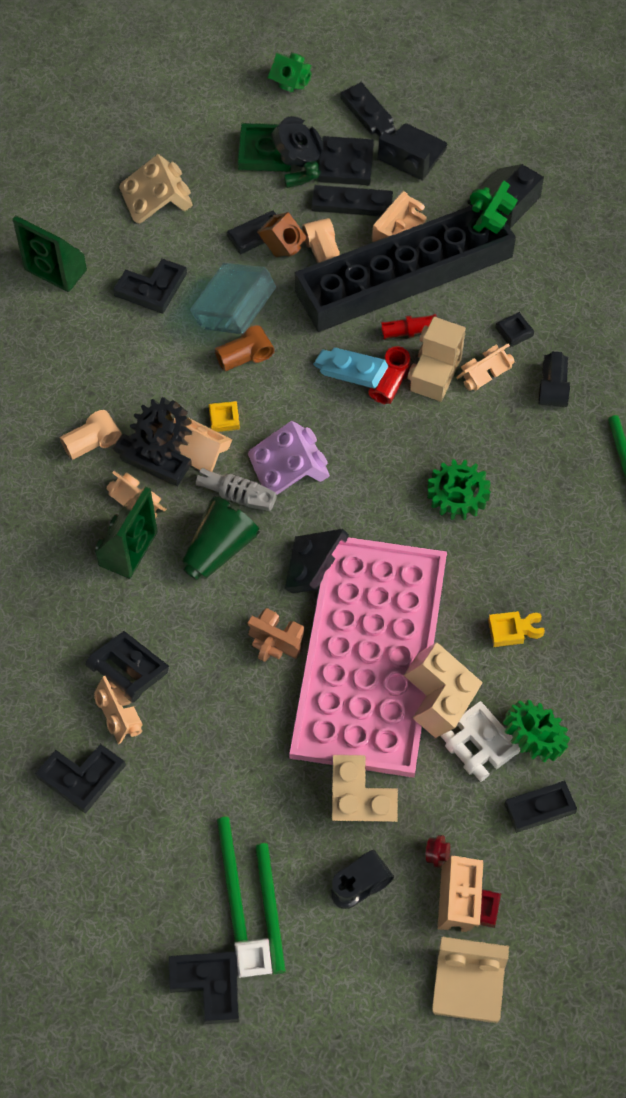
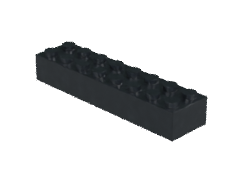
[295,205,516,332]

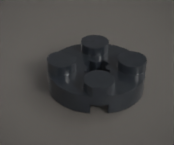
[272,116,323,167]

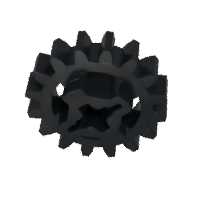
[130,397,192,462]

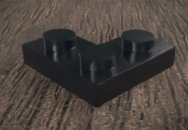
[113,258,187,314]
[35,743,126,814]
[169,952,239,1024]

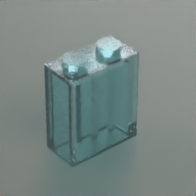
[190,263,276,335]

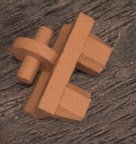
[248,608,304,662]

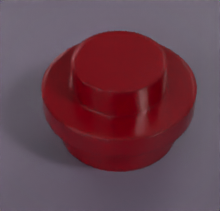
[426,835,450,868]

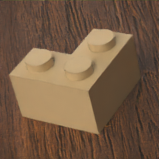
[408,317,466,402]
[404,642,483,738]
[332,755,398,822]

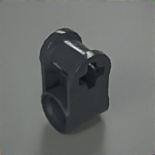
[331,850,394,909]

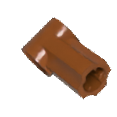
[214,325,275,371]

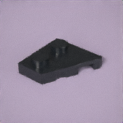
[285,529,349,594]

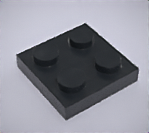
[318,136,374,186]

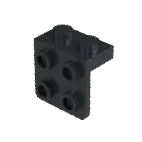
[378,124,447,181]

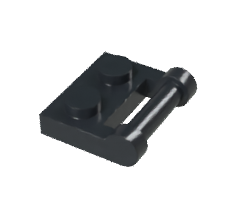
[85,631,169,703]

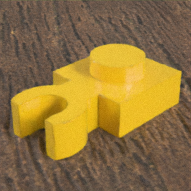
[488,611,545,647]

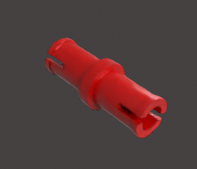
[381,314,437,340]

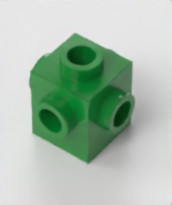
[268,52,312,92]

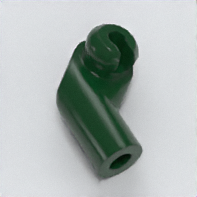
[284,161,320,188]

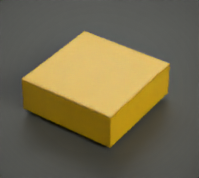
[208,401,240,432]

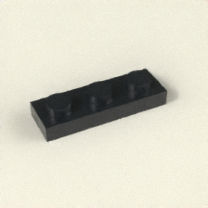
[312,185,393,217]

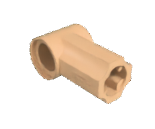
[302,218,340,263]
[60,410,122,460]

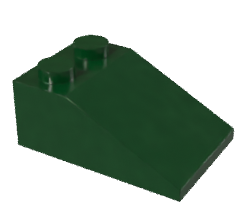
[12,215,87,292]
[95,486,158,579]

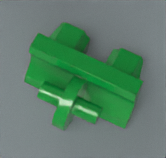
[469,181,518,234]

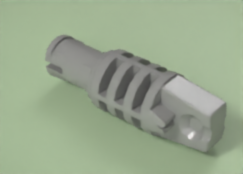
[196,468,277,511]

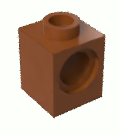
[258,212,307,257]

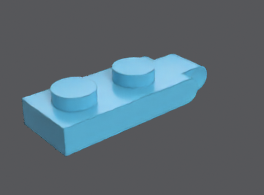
[313,347,388,389]

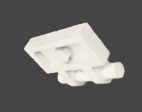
[440,701,520,782]

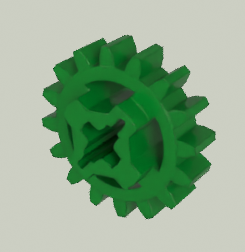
[427,459,491,520]
[503,700,570,762]

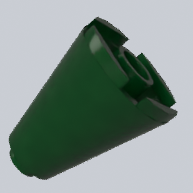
[182,496,260,580]

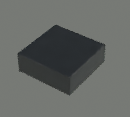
[496,312,534,348]

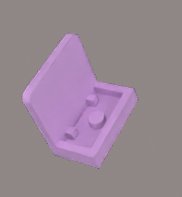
[248,421,330,495]

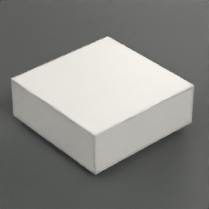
[235,938,272,977]

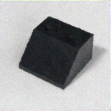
[467,164,544,229]

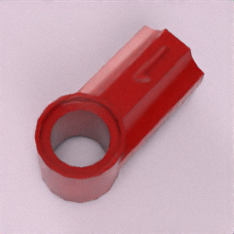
[369,346,410,405]

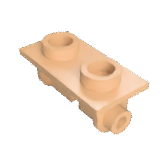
[456,343,515,391]
[106,471,166,518]
[94,676,143,744]

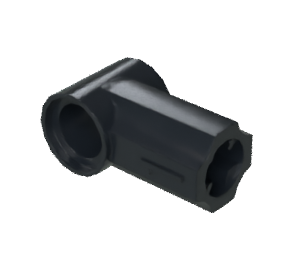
[538,351,570,407]

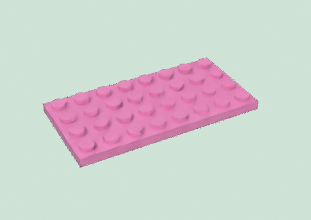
[289,537,447,778]

